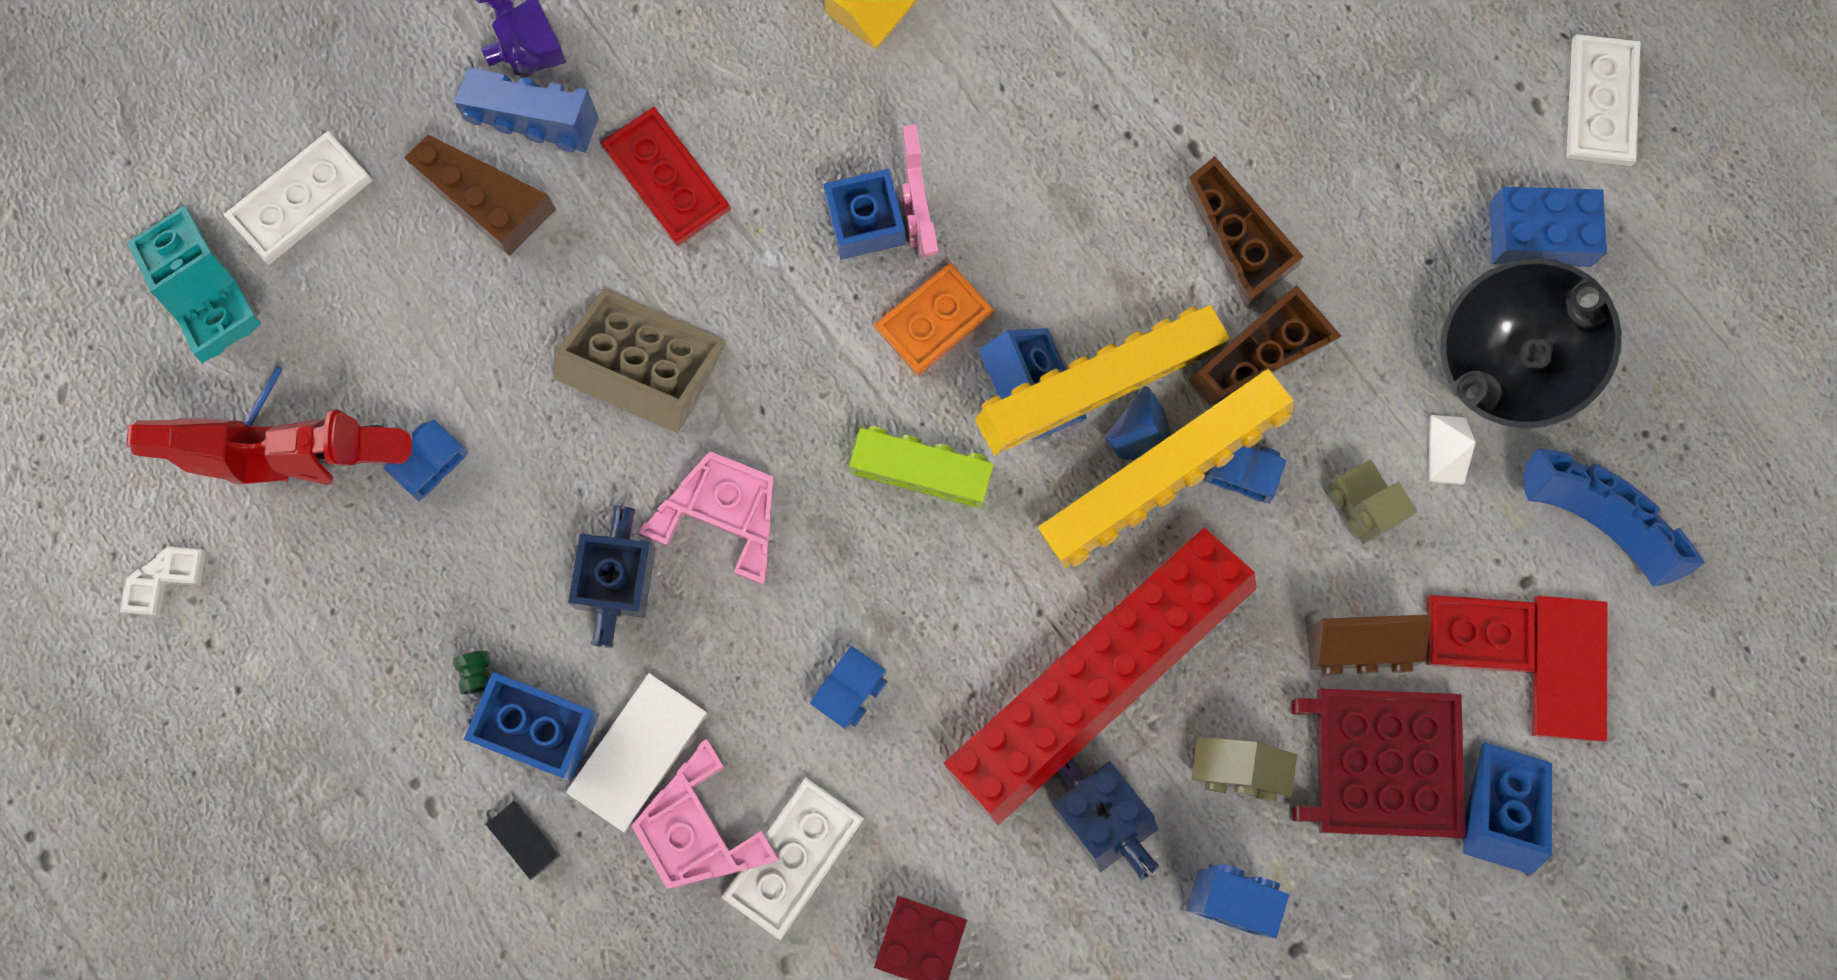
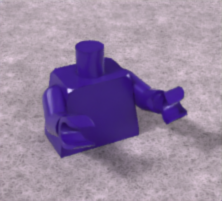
[476,0,566,76]

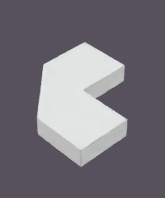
[120,546,207,617]

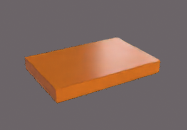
[874,262,994,377]

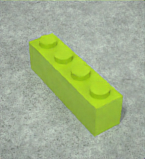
[849,426,994,510]

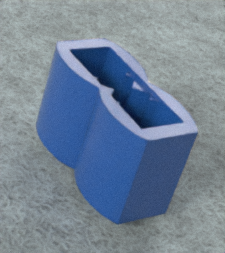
[383,420,468,501]
[1204,446,1287,504]
[810,645,888,730]

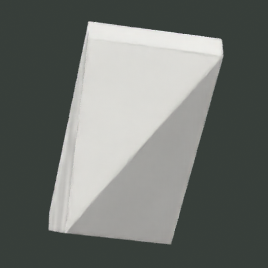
[1428,415,1476,485]

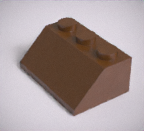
[1307,614,1431,676]

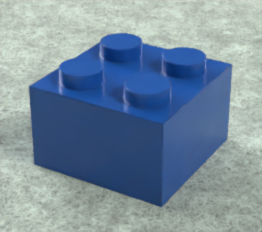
[823,169,905,260]

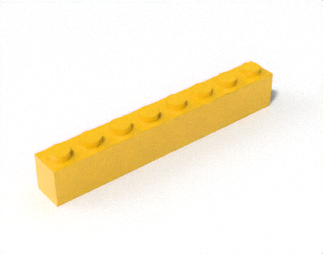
[974,304,1231,456]
[1037,369,1294,569]

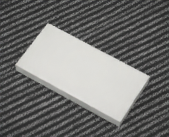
[1566,34,1641,166]
[223,131,373,265]
[566,673,708,833]
[722,777,864,940]

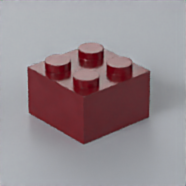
[874,895,967,980]

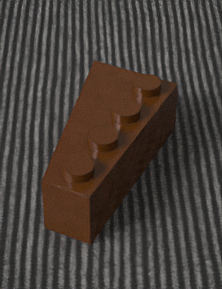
[404,134,556,256]
[1186,156,1304,308]
[1187,285,1342,405]

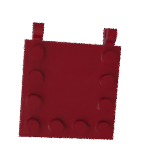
[1291,688,1466,839]

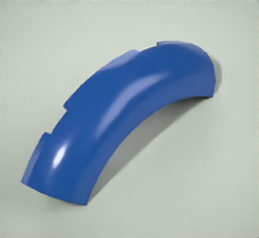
[1524,448,1705,587]

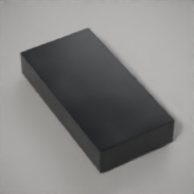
[485,800,561,880]

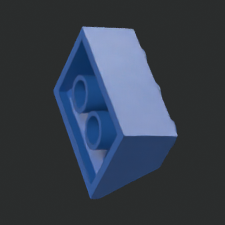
[979,328,1088,440]

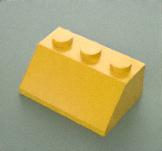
[824,0,918,49]

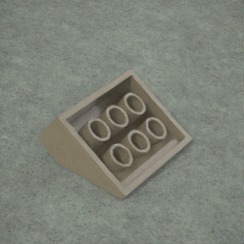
[554,288,726,433]

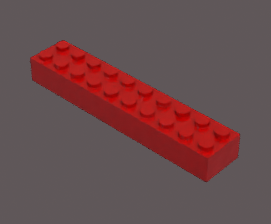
[943,527,1257,826]

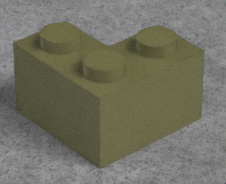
[1328,459,1417,544]
[1191,737,1297,802]

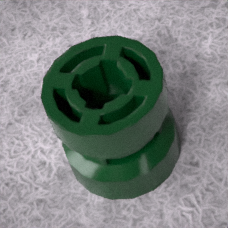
[453,651,491,695]

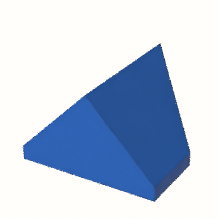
[1104,386,1172,460]

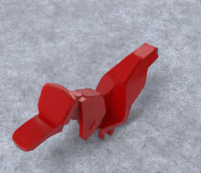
[126,409,412,485]

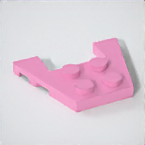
[902,125,938,258]
[638,451,774,586]
[631,739,780,889]

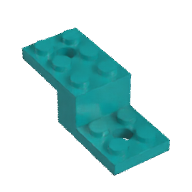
[127,205,261,364]

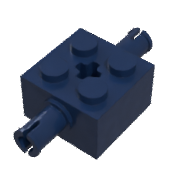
[568,506,656,648]
[1052,758,1159,880]

